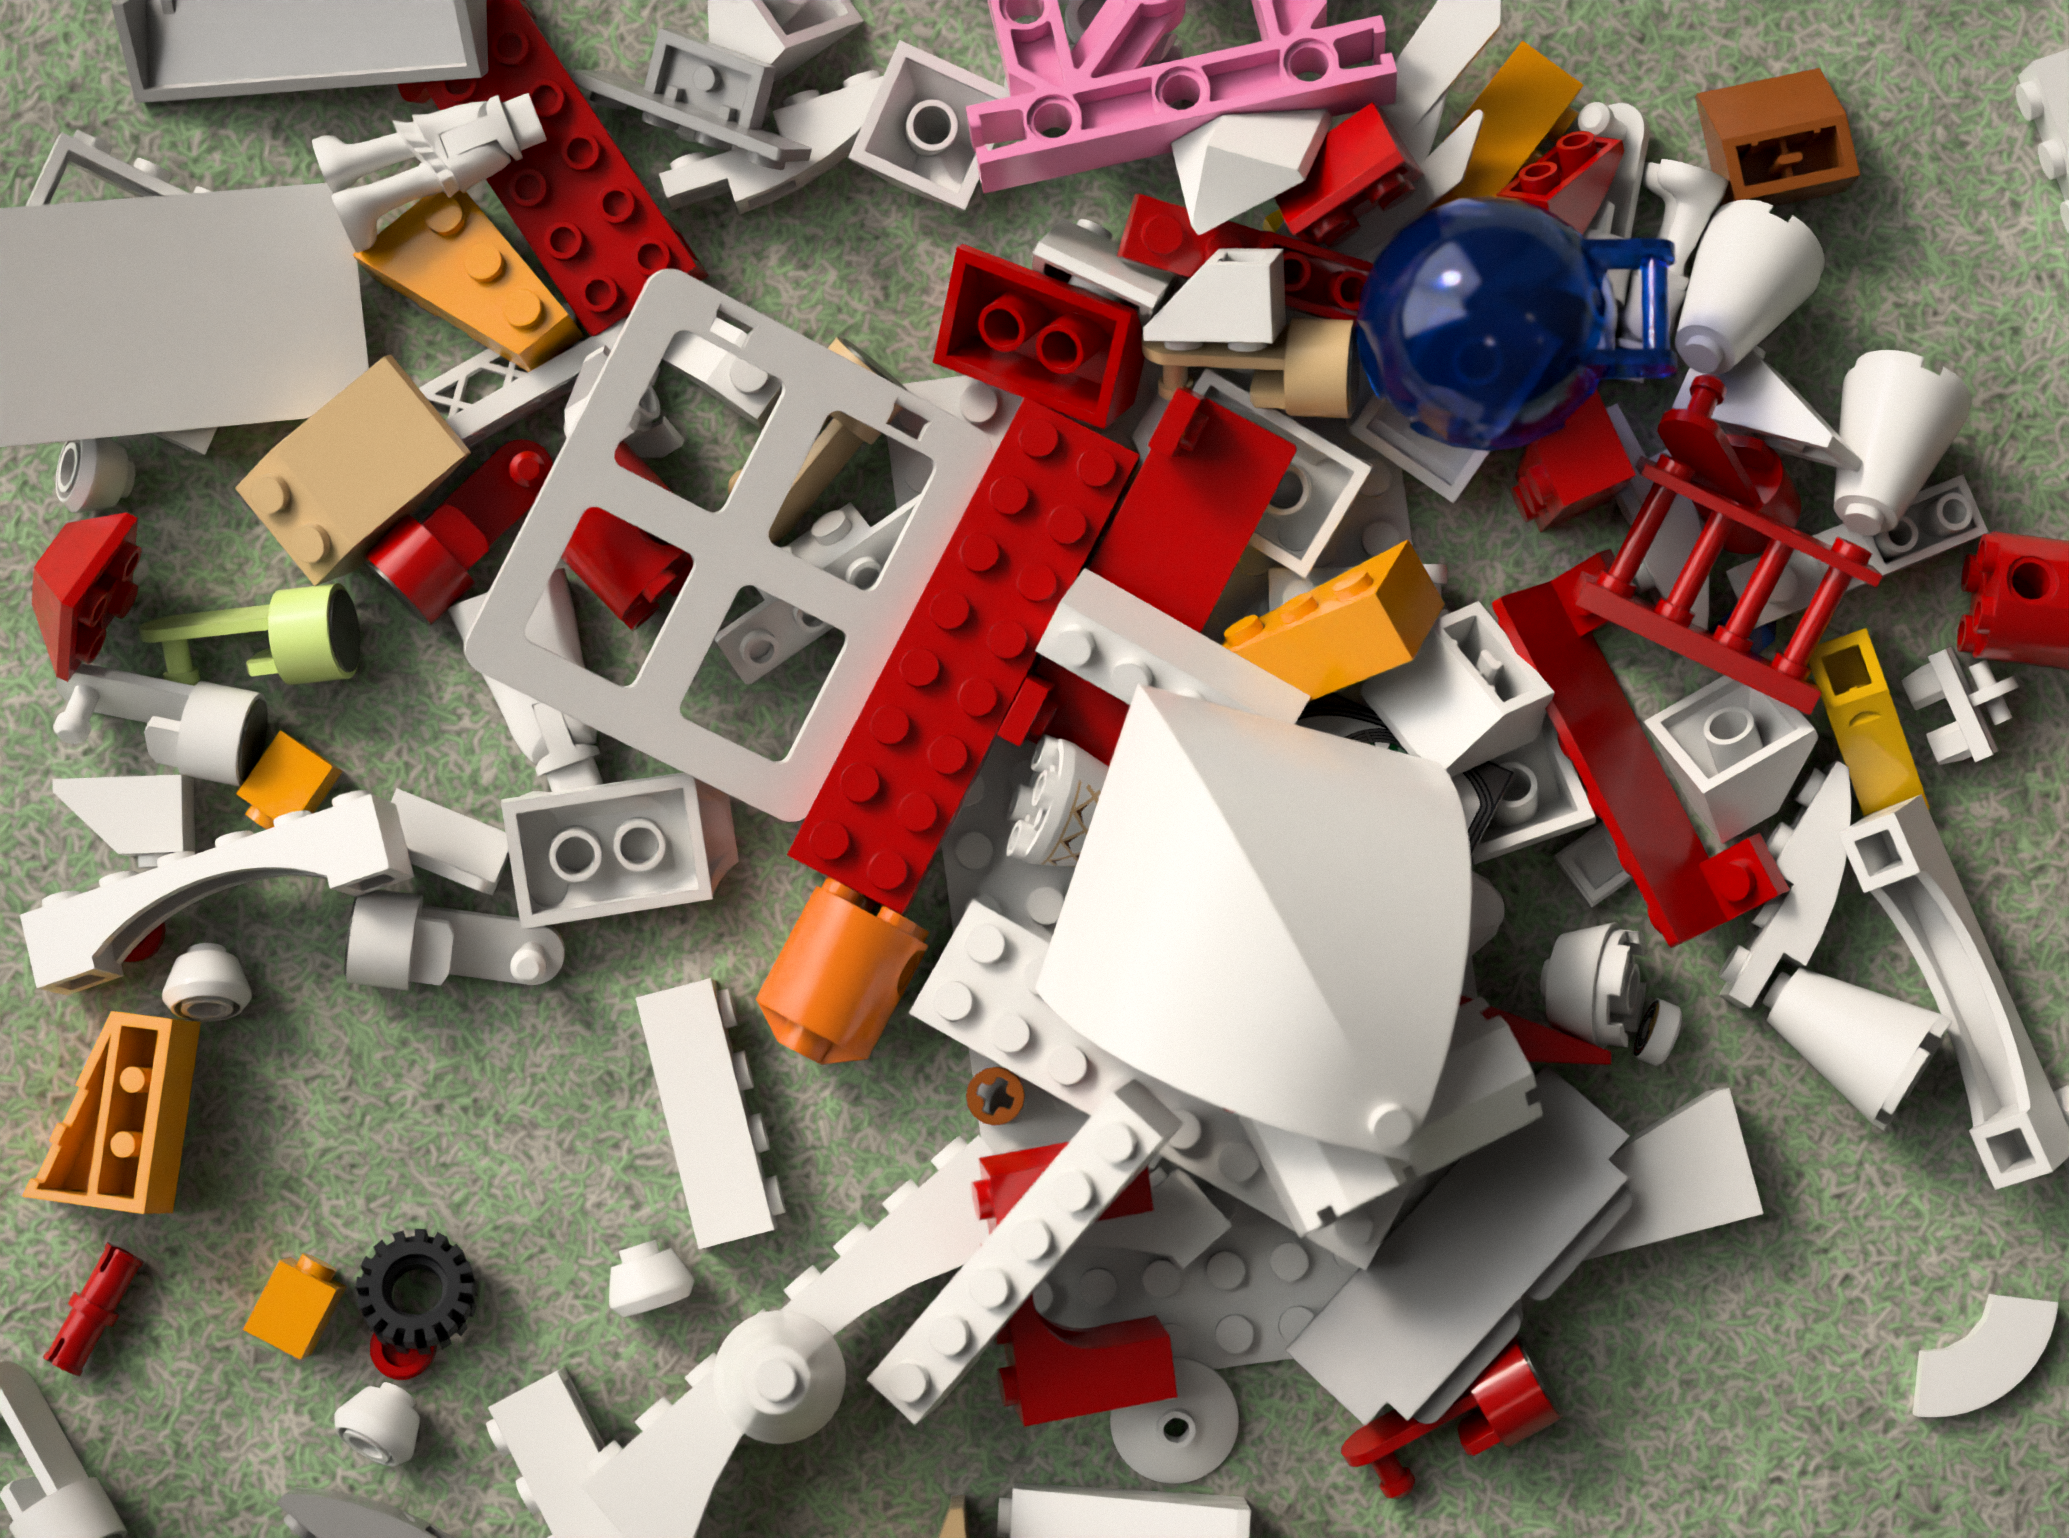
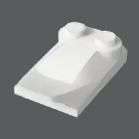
[1131,367,1374,578]
[501,773,739,929]

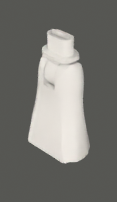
[448,568,603,792]

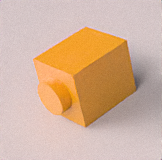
[236,730,343,830]
[243,1253,347,1360]

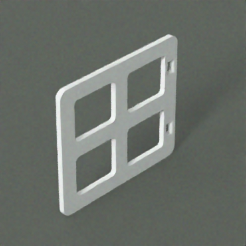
[464,269,993,822]

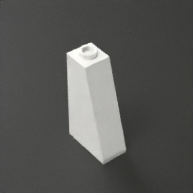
[1583,1088,1764,1261]
[997,1482,1251,1538]

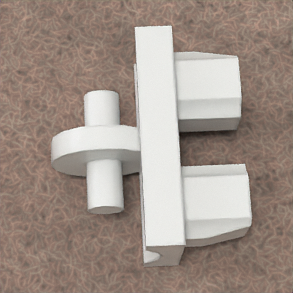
[1901,647,2019,765]

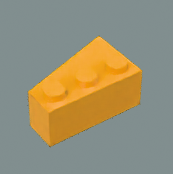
[1396,40,1584,266]
[353,190,583,372]
[1222,539,1445,702]
[22,1011,201,1214]

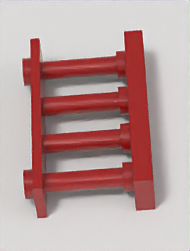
[1571,453,1883,715]

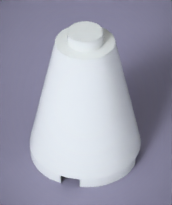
[1675,200,1825,375]
[1834,350,1972,536]
[1762,967,1953,1131]
[713,1310,846,1444]

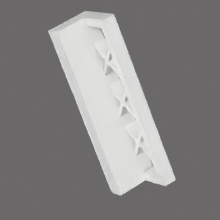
[419,303,627,449]

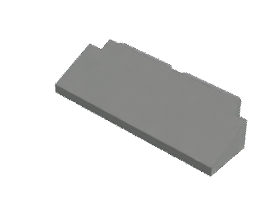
[112,0,488,103]
[1285,1064,1633,1426]

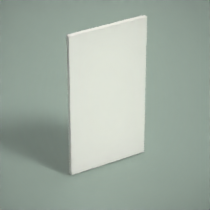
[0,183,369,447]

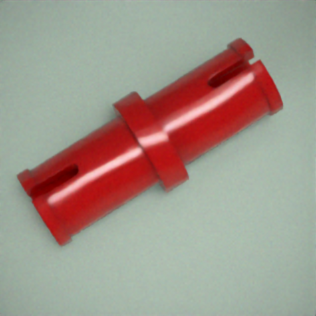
[43,1242,144,1377]

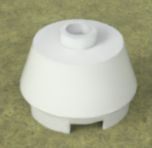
[1540,922,1647,1049]

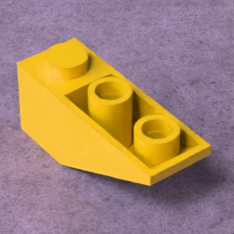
[1808,628,1930,816]

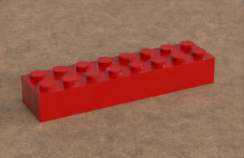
[787,397,1140,917]

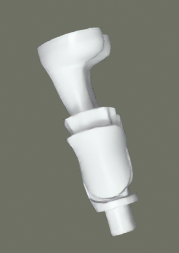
[312,93,547,253]
[1612,159,1729,384]

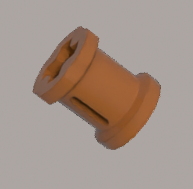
[966,1067,1026,1126]

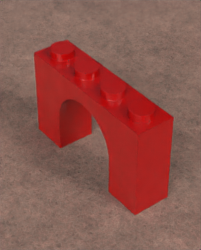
[971,1141,1178,1427]

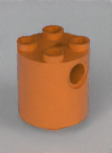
[755,877,930,1065]

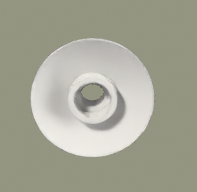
[1110,1357,1239,1484]

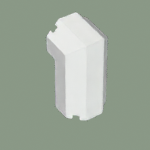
[1239,996,1543,1238]

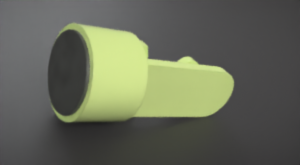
[139,583,361,686]

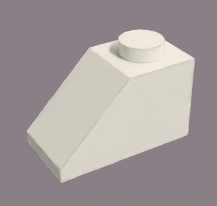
[661,317,782,430]
[53,775,195,868]

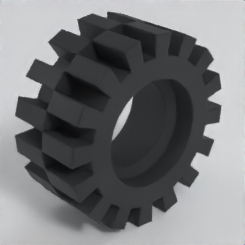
[356,1229,478,1355]

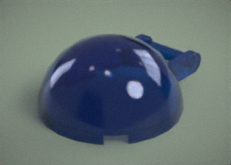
[1356,195,1677,451]

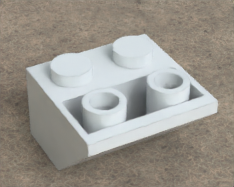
[1360,601,1555,778]

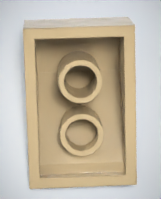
[235,354,471,586]

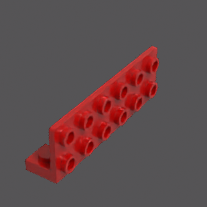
[421,0,709,336]
[997,386,1297,767]
[1492,549,1790,948]

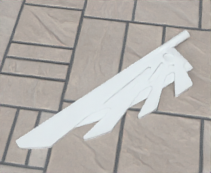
[1188,0,1503,411]

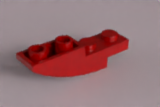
[1424,131,1624,311]
[1117,194,1389,331]

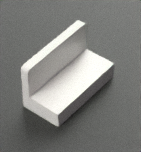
[391,788,509,896]

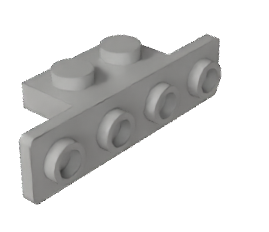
[572,28,812,170]

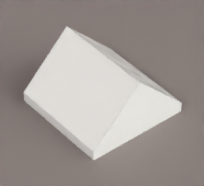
[1471,713,1596,865]

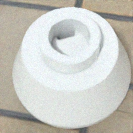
[56,437,135,513]
[162,943,252,1022]
[609,1240,695,1317]
[334,1382,420,1467]

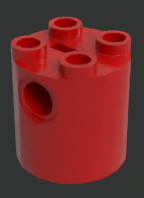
[543,441,693,631]
[1957,531,2069,670]

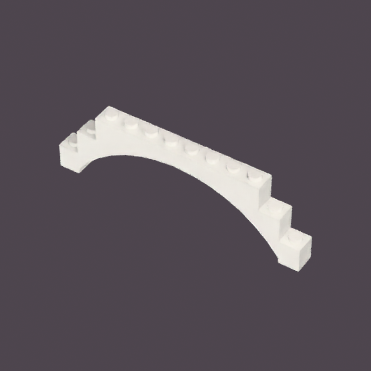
[581,1135,1232,1538]

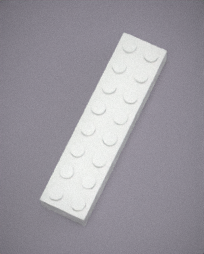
[909,900,1415,1271]

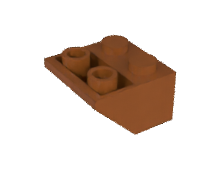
[1695,68,1860,207]

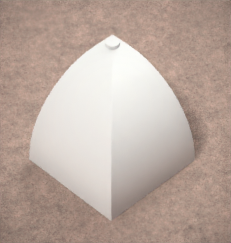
[1035,684,1471,1161]

